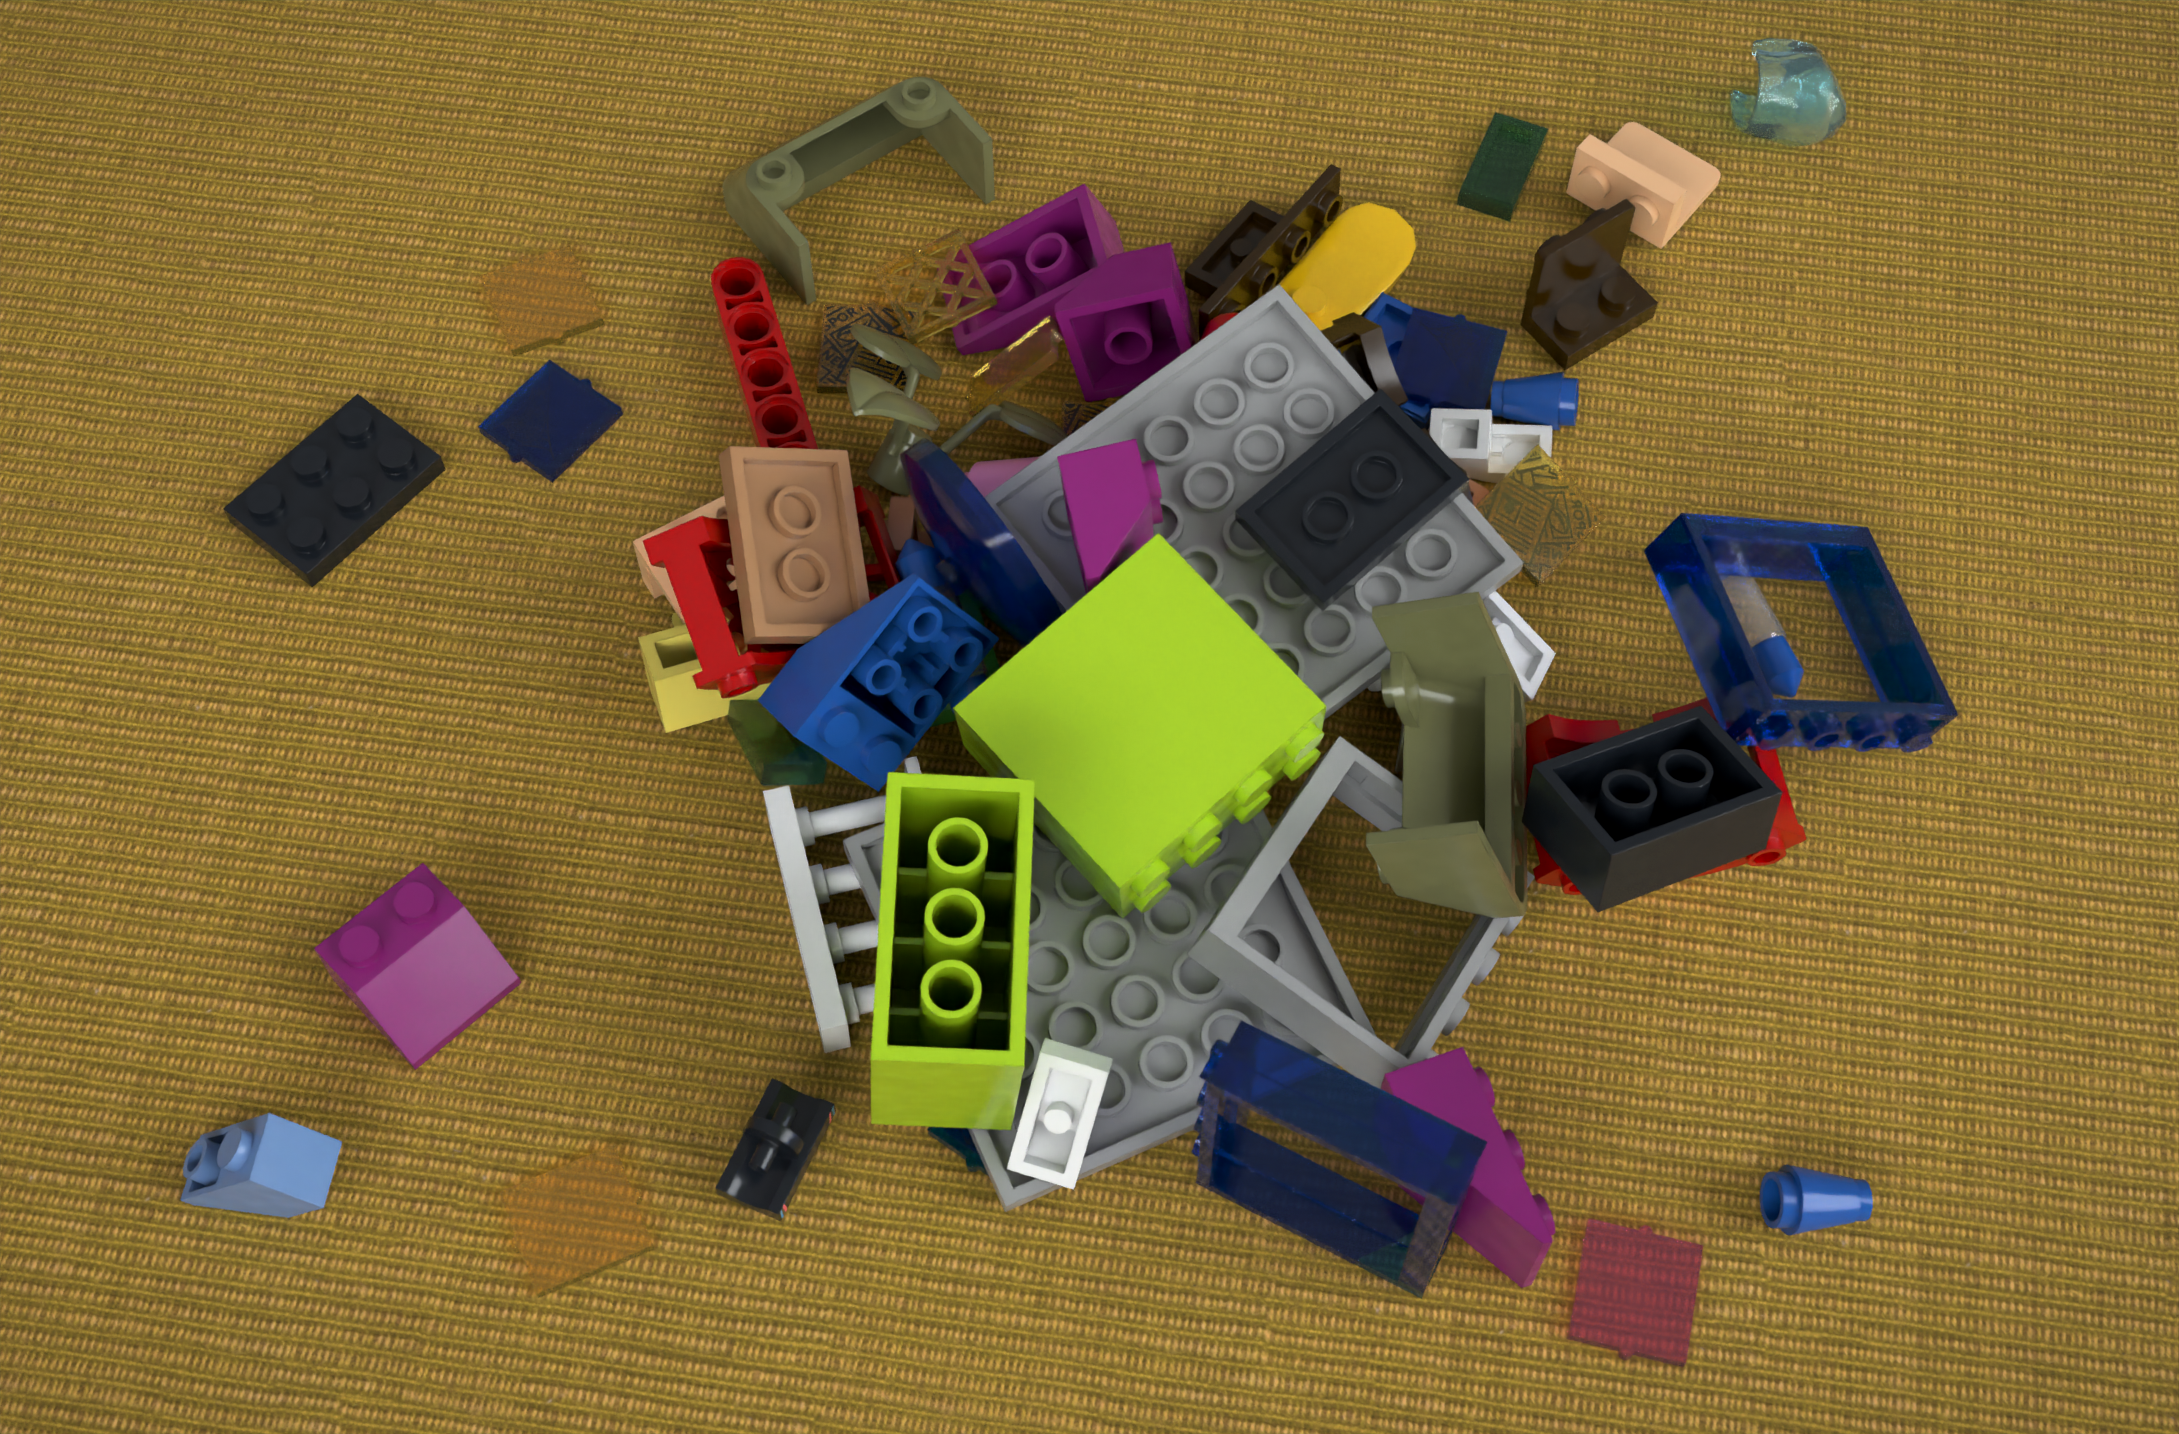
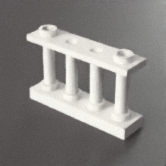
[763,756,921,1053]

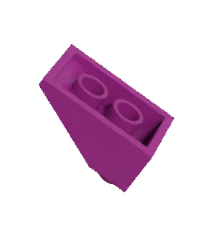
[936,183,1125,355]

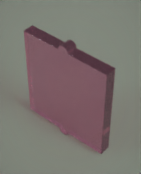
[1567,1218,1703,1367]

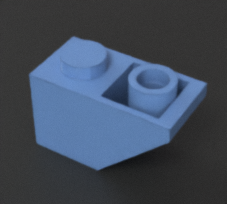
[180,1113,342,1218]

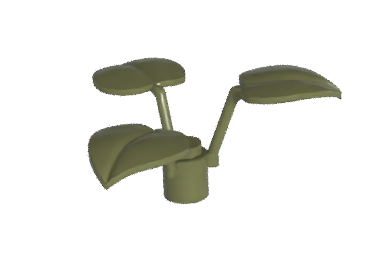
[846,323,1068,496]

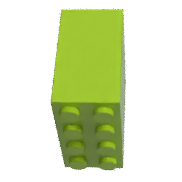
[953,533,1326,919]
[871,772,1035,1130]

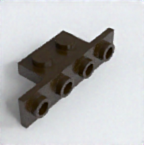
[1185,164,1343,342]

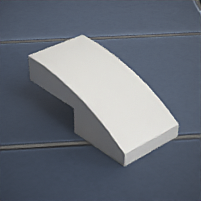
[1429,408,1553,487]

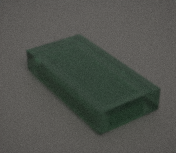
[1457,112,1548,222]
[727,700,827,786]

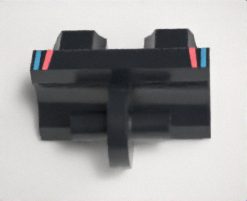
[716,1078,836,1221]

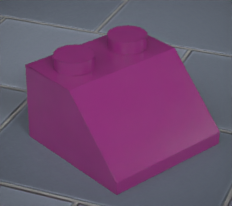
[1055,242,1199,403]
[1057,439,1163,594]
[314,863,521,1070]

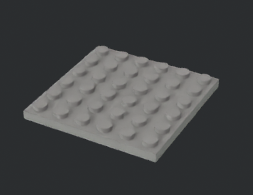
[978,284,1524,720]
[843,809,1377,1212]

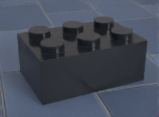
[1522,706,1783,912]

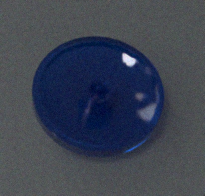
[900,438,1062,647]

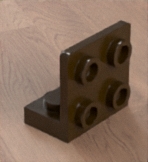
[1520,199,1658,370]

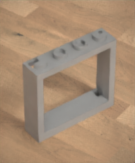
[1186,736,1535,1094]

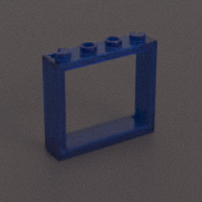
[1644,513,1958,753]
[1191,1020,1487,1299]

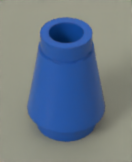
[1491,372,1579,432]
[1760,1165,1873,1236]

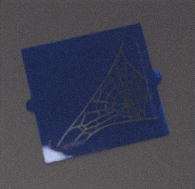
[1394,307,1508,410]
[478,360,623,483]

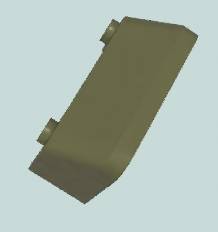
[722,77,995,305]
[1366,592,1528,919]

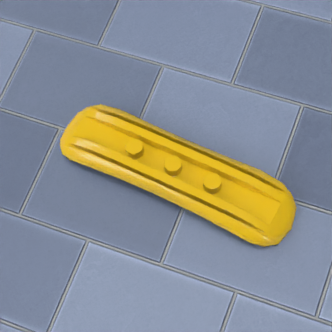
[1275,202,1416,331]

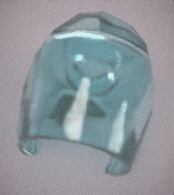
[1730,38,1847,147]

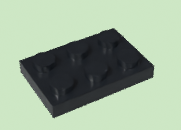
[1235,388,1469,611]
[223,394,446,587]

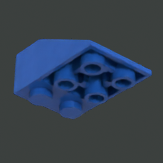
[758,573,999,792]

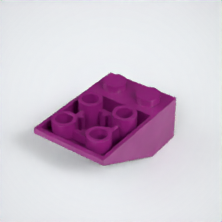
[1371,1047,1555,1288]

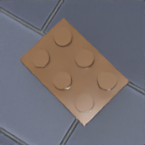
[719,446,870,644]

